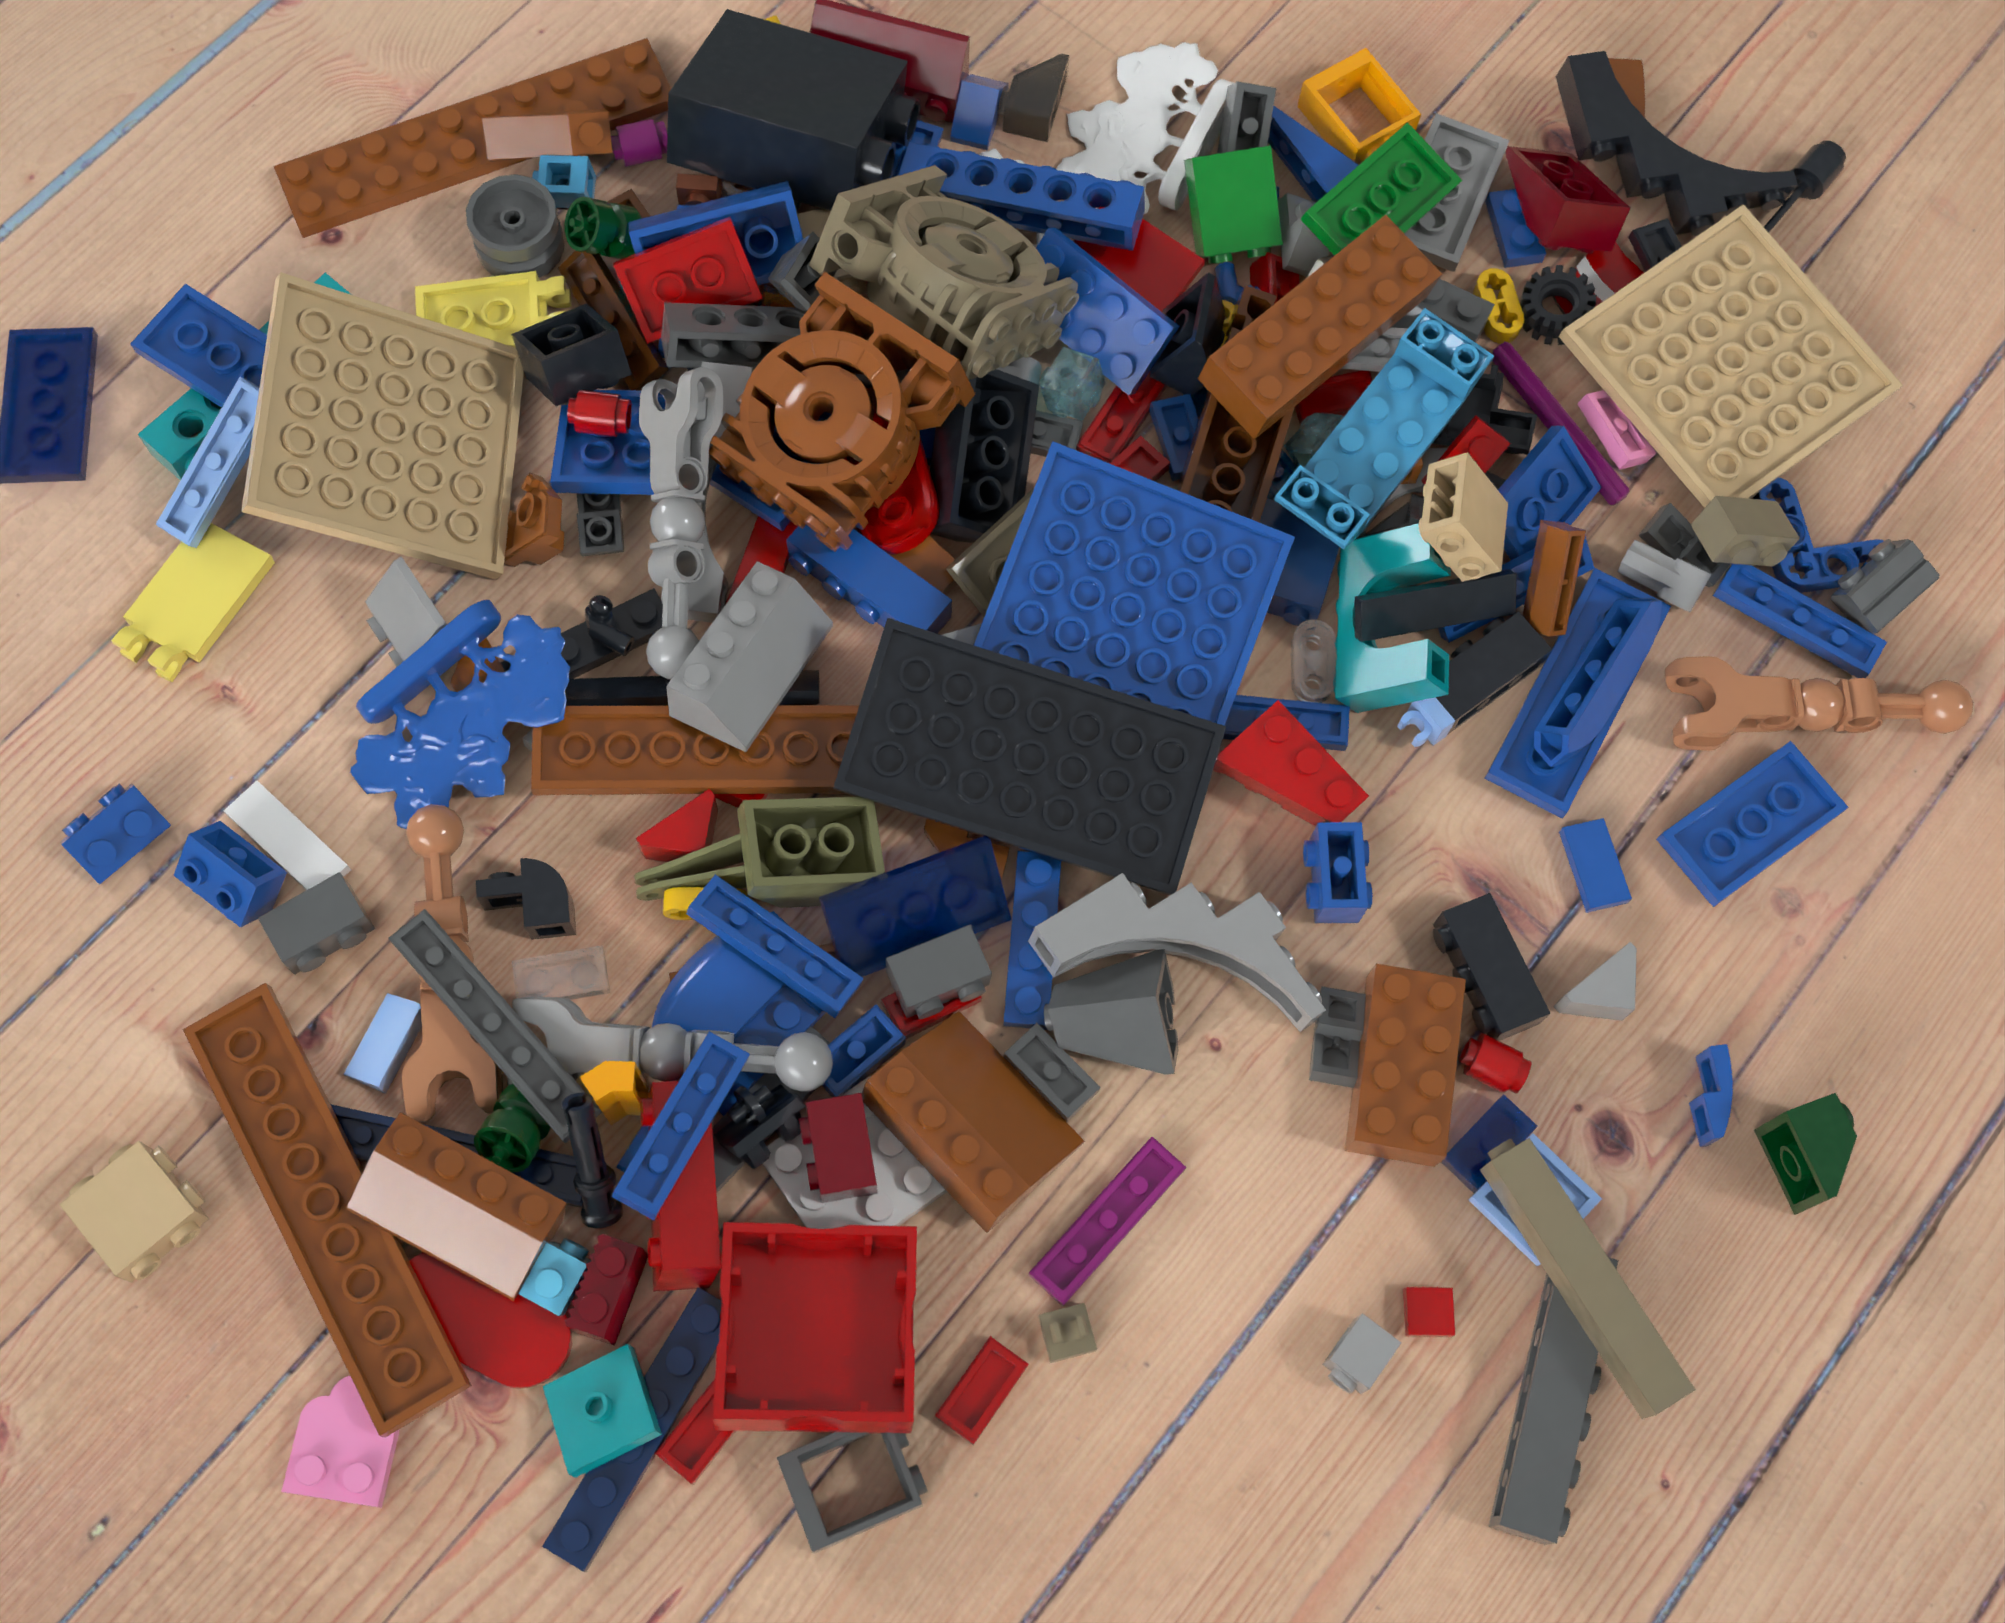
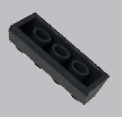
[930,369,1039,543]

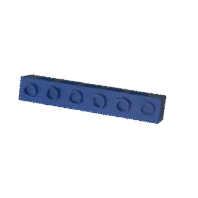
[898,142,1145,251]

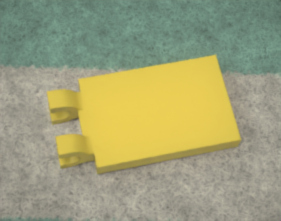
[415,271,572,348]
[111,523,275,682]

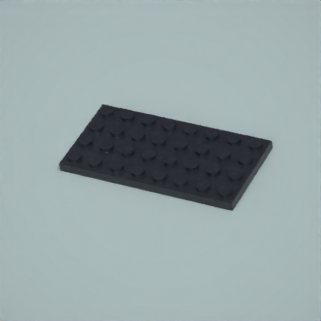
[833,618,1226,895]

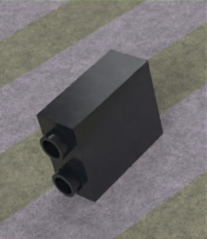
[667,9,920,211]

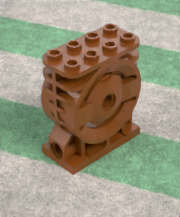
[709,272,975,552]

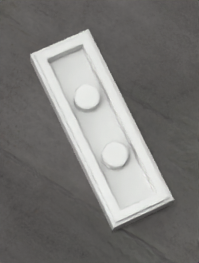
[224,781,351,890]

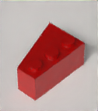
[1213,700,1369,826]

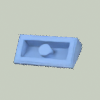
[344,993,422,1094]

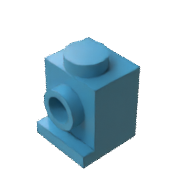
[532,155,596,208]

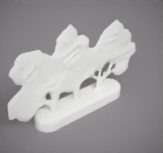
[1056,42,1233,214]

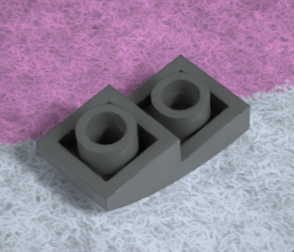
[577,493,624,556]

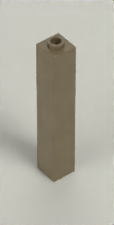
[1480,1138,1696,1419]

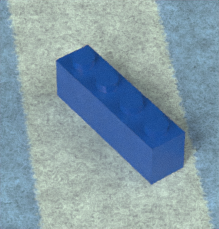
[786,525,952,634]

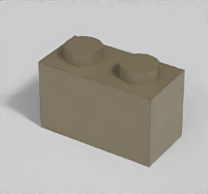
[1690,496,1800,566]

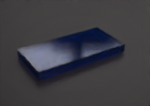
[0,327,98,484]
[819,836,1012,977]

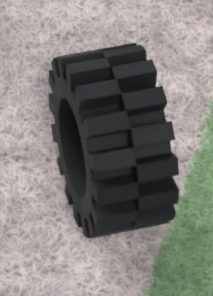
[1520,265,1597,345]

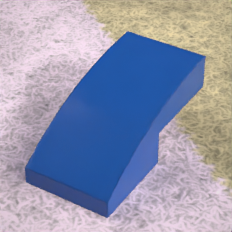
[1689,1044,1733,1147]

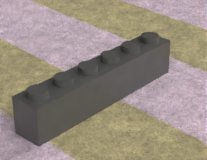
[1488,1257,1619,1545]

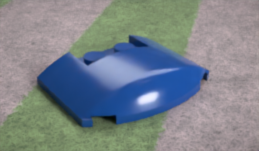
[651,911,826,1116]

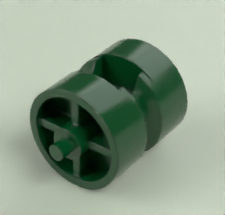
[564,197,642,259]
[474,1084,551,1172]

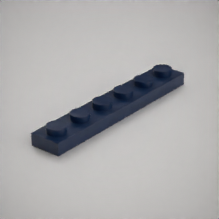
[542,1287,721,1572]

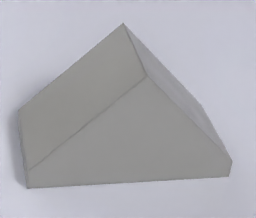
[1553,942,1637,1021]

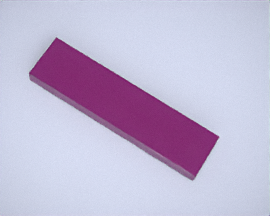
[1028,1137,1186,1307]

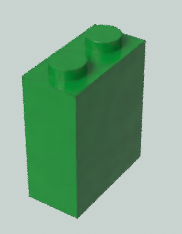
[1184,145,1283,264]

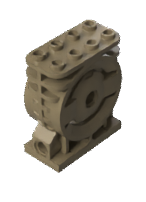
[809,165,1079,380]

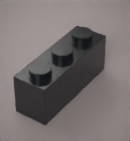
[1436,612,1552,735]
[1433,893,1551,1041]

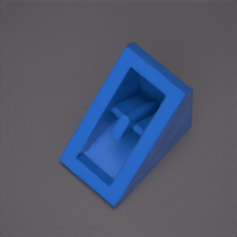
[950,74,1009,151]

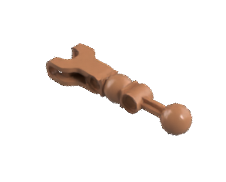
[1664,656,1974,751]
[402,804,503,1122]

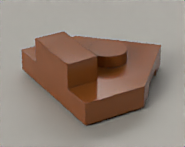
[504,472,565,567]

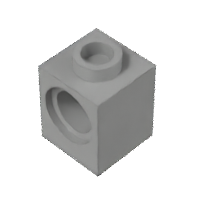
[1322,1313,1401,1394]

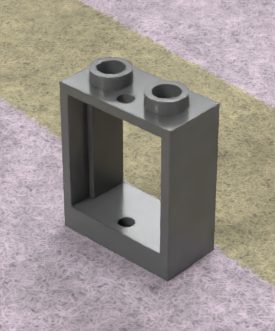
[777,1432,928,1554]

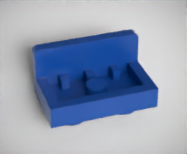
[61,783,171,885]

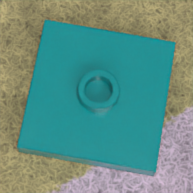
[543,1344,662,1478]

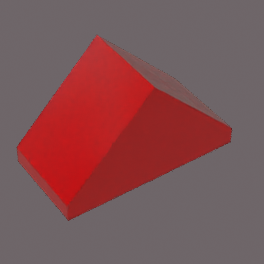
[636,789,718,862]

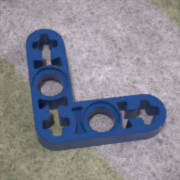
[1753,478,1885,593]

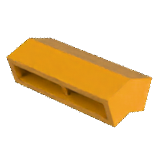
[580,1061,649,1126]

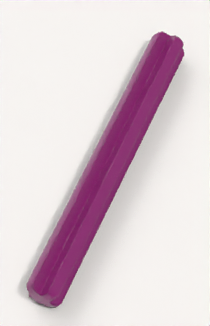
[1492,342,1630,506]

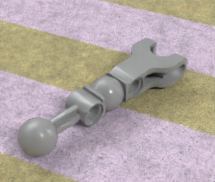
[639,367,723,679]
[507,997,833,1092]

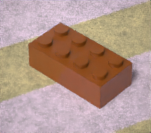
[1345,963,1466,1167]

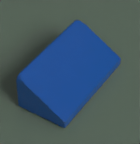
[823,1004,906,1098]

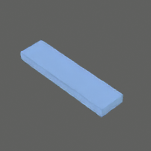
[155,377,260,548]

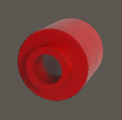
[567,390,632,437]
[1459,1033,1532,1094]

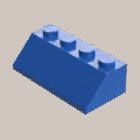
[628,181,804,285]

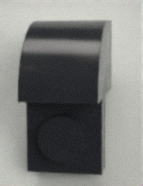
[476,858,576,940]

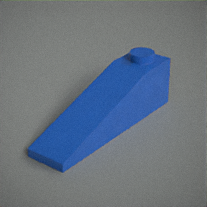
[1268,106,1358,202]

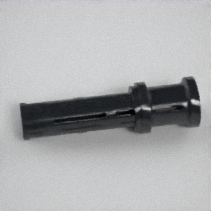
[561,1092,624,1229]

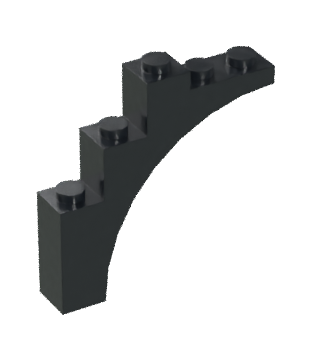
[1555,51,1798,236]

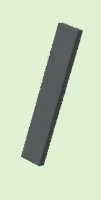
[388,909,602,1144]

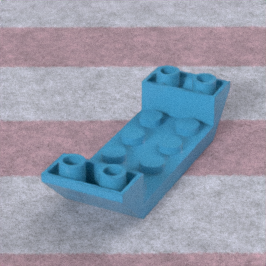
[1274,308,1494,549]

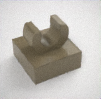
[1038,1303,1097,1363]

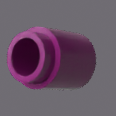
[611,119,667,167]

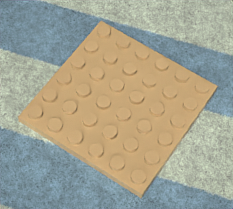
[1559,204,1903,508]
[241,272,524,580]

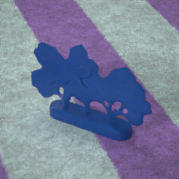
[350,600,570,829]

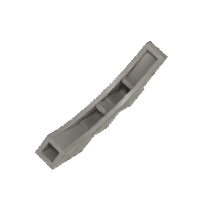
[1028,873,1326,1032]

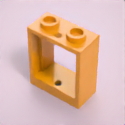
[1297,48,1421,165]

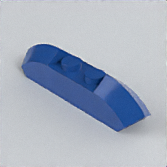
[1534,598,1662,767]

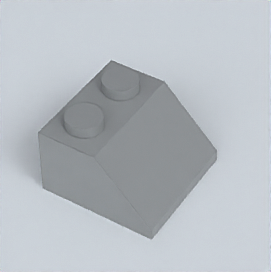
[365,557,447,667]

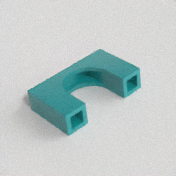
[1333,523,1451,713]

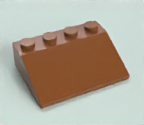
[862,1011,1085,1233]

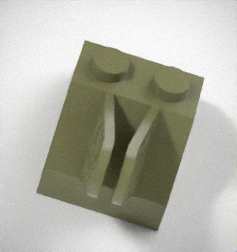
[634,797,886,908]

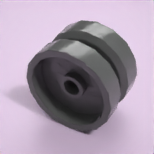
[466,174,565,278]

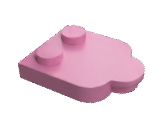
[281,1376,400,1508]

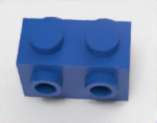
[174,821,287,928]
[1303,822,1373,923]

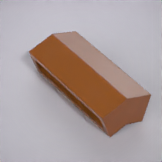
[1522,520,1586,637]

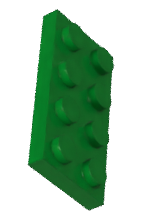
[1300,122,1462,256]

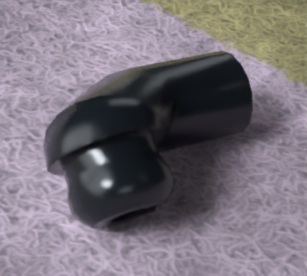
[585,595,635,656]

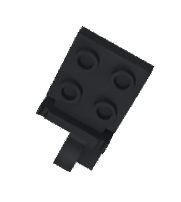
[1433,365,1537,455]

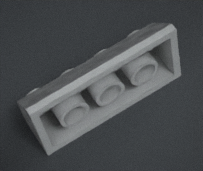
[666,561,833,752]

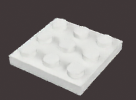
[763,1075,947,1229]

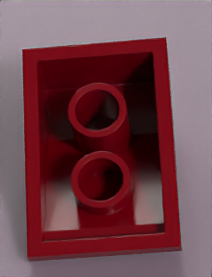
[1505,146,1631,254]

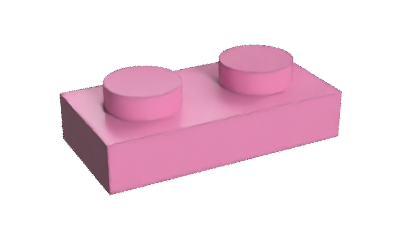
[1577,390,1657,470]

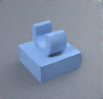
[1397,697,1455,747]

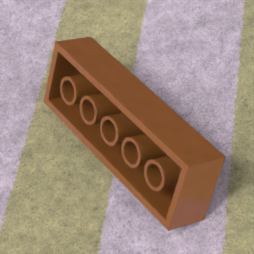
[1198,215,1443,440]

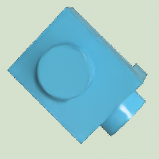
[518,1238,592,1316]

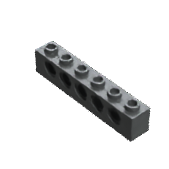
[661,302,866,370]

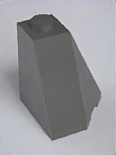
[1044,949,1179,1075]

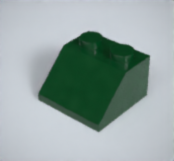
[1754,1092,1857,1215]

